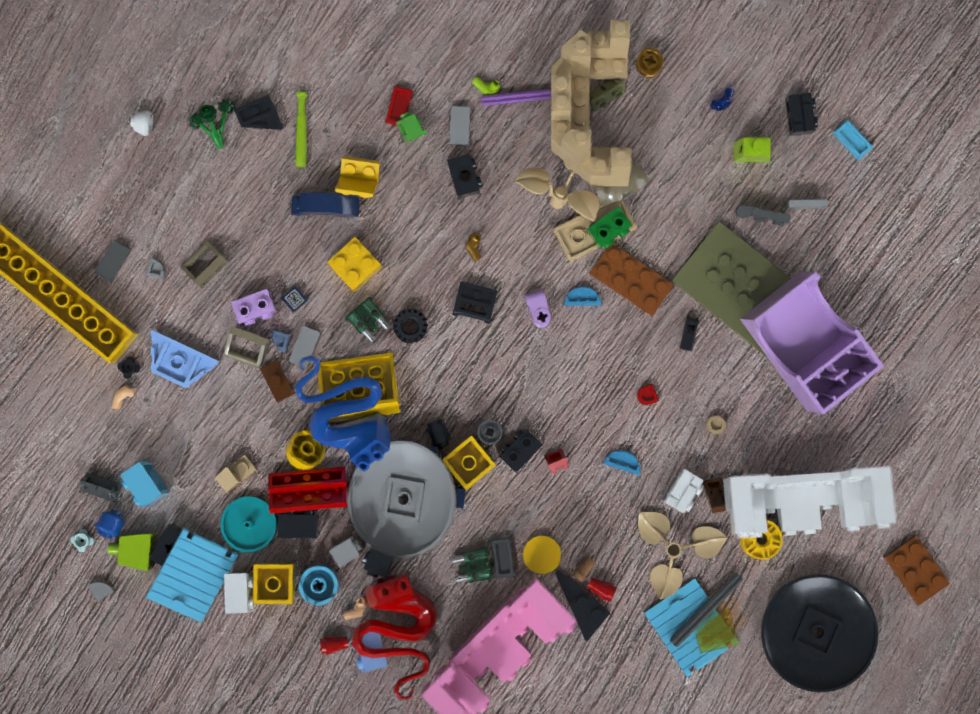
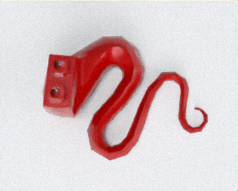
[352,575,438,700]

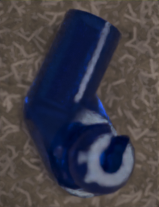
[710,88,734,111]

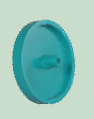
[220,496,277,552]

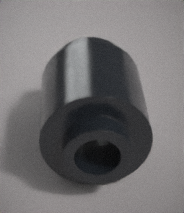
[427,419,452,449]

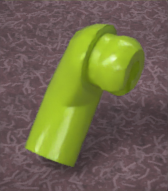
[472,76,500,94]

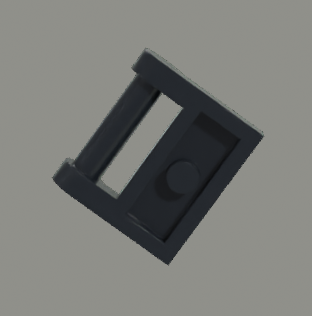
[452,281,498,324]

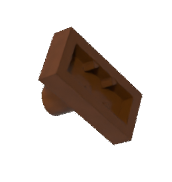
[260,360,295,403]
[703,478,726,513]

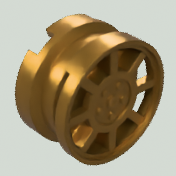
[636,48,664,78]

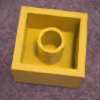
[327,237,382,293]
[442,435,496,490]
[253,563,296,604]

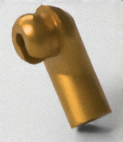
[465,233,482,262]

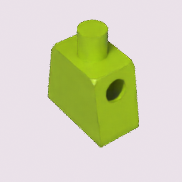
[733,137,771,162]
[108,533,155,571]

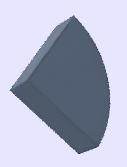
[271,329,291,353]

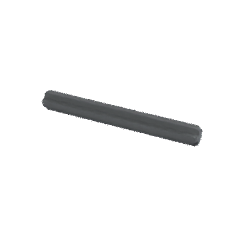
[670,573,743,647]

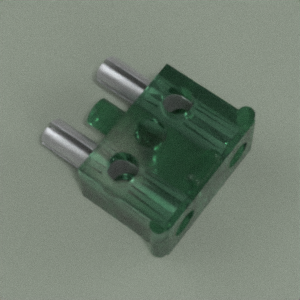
[345,297,390,342]
[451,545,493,583]

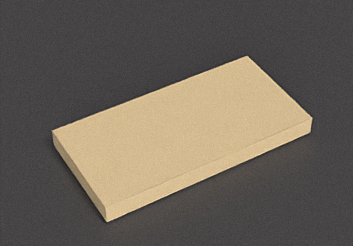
[552,199,637,263]

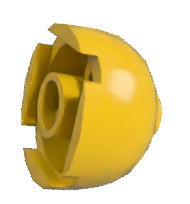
[285,430,326,470]

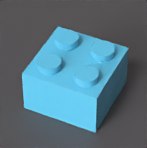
[120,461,170,507]

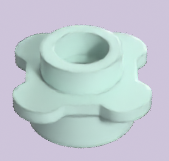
[71,529,94,552]

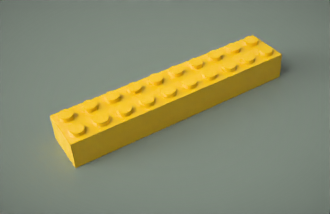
[0,222,139,364]

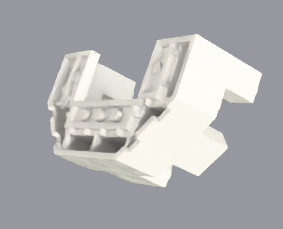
[723,466,897,538]

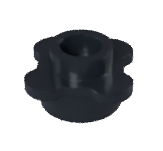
[117,356,141,379]

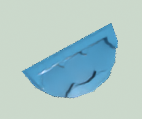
[563,286,602,306]
[602,450,640,475]

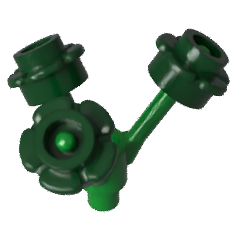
[188,99,236,149]

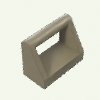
[180,240,229,288]
[224,326,271,369]

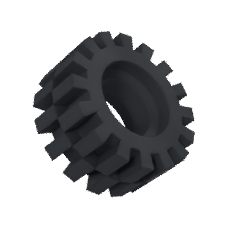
[393,308,428,344]

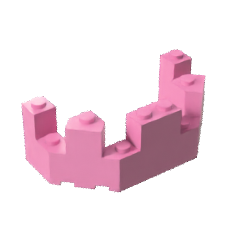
[421,577,576,714]

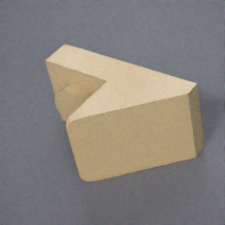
[215,454,258,493]

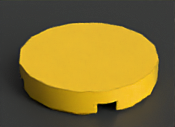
[523,535,561,574]

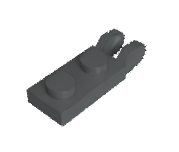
[735,205,791,226]

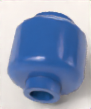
[95,509,125,539]

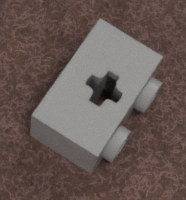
[329,536,363,568]

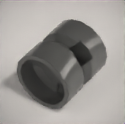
[477,420,502,445]

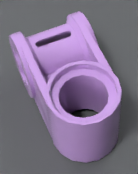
[524,289,551,328]

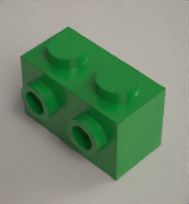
[586,206,632,250]

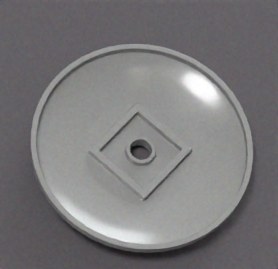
[348,441,456,558]

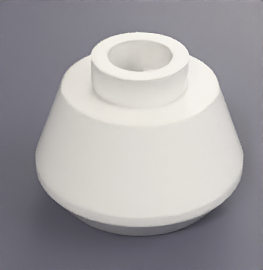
[131,110,153,136]

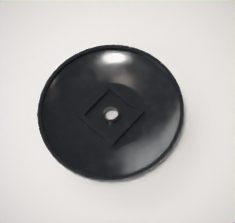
[761,574,878,693]

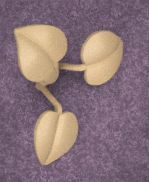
[514,161,600,222]
[638,512,727,599]

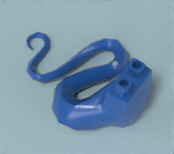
[295,356,390,472]

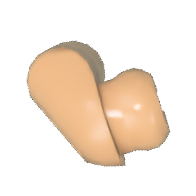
[111,385,135,410]
[343,597,368,620]

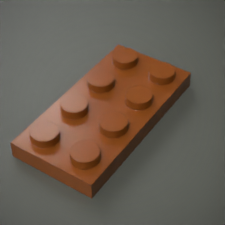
[589,244,674,317]

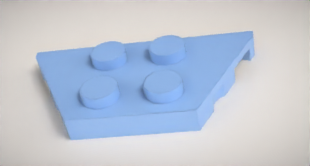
[150,330,220,388]

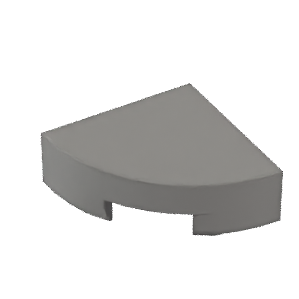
[145,257,166,280]
[88,582,116,602]

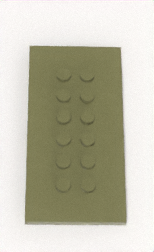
[671,222,791,358]

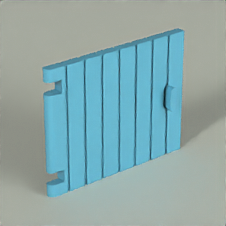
[145,528,238,622]
[644,578,738,677]

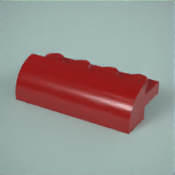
[268,467,348,514]

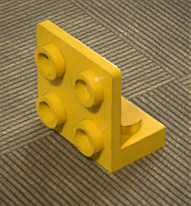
[335,156,381,198]

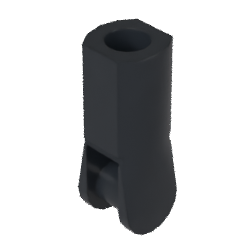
[679,315,699,352]

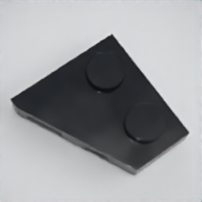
[234,94,284,130]

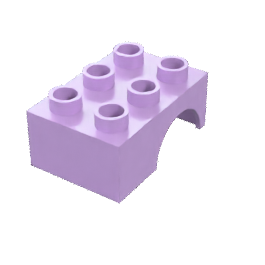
[740,272,884,415]

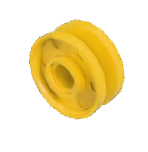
[740,520,783,560]

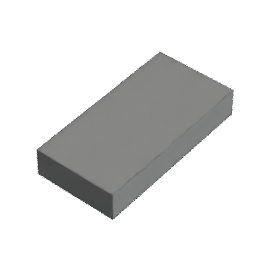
[450,106,470,146]
[785,199,828,210]
[289,326,321,368]

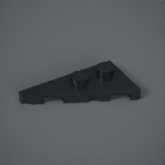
[555,569,610,642]

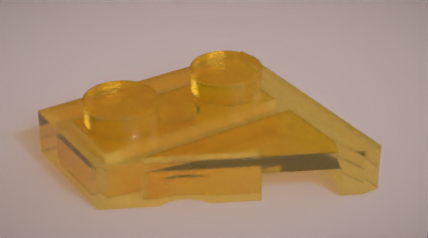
[695,608,739,654]

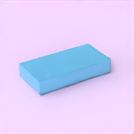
[832,119,873,161]

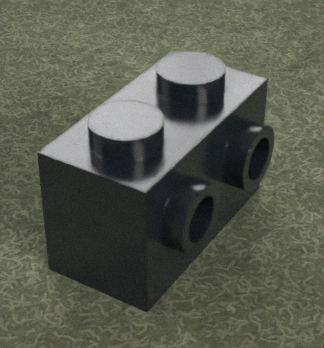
[499,429,543,473]
[362,549,394,578]

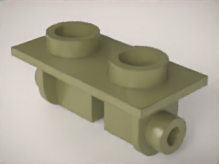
[589,79,626,111]

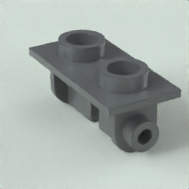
[79,472,122,503]

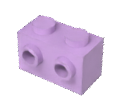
[231,289,278,327]

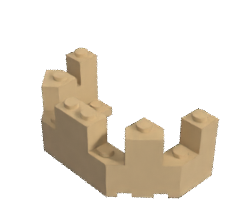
[551,20,631,186]

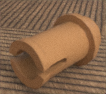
[573,556,596,582]

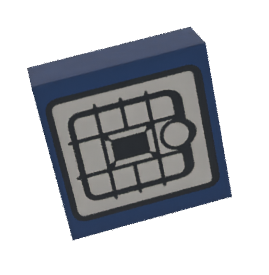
[281,286,308,313]

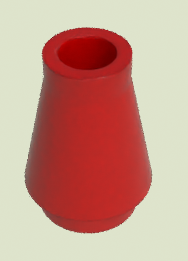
[587,578,617,602]
[320,636,349,656]

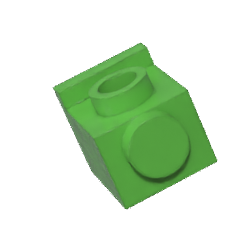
[396,111,427,143]

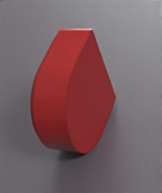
[637,383,659,405]

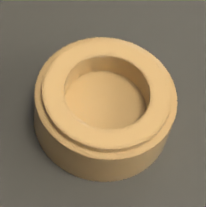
[706,415,726,434]

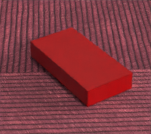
[385,86,413,126]

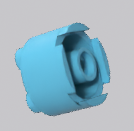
[299,564,340,605]

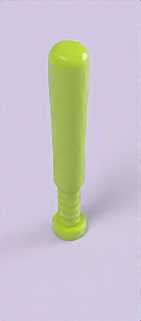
[295,91,308,168]

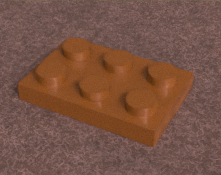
[884,535,950,606]

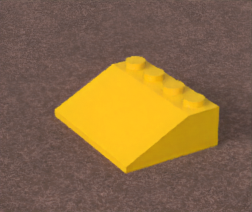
[318,352,401,423]

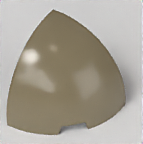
[596,160,649,205]

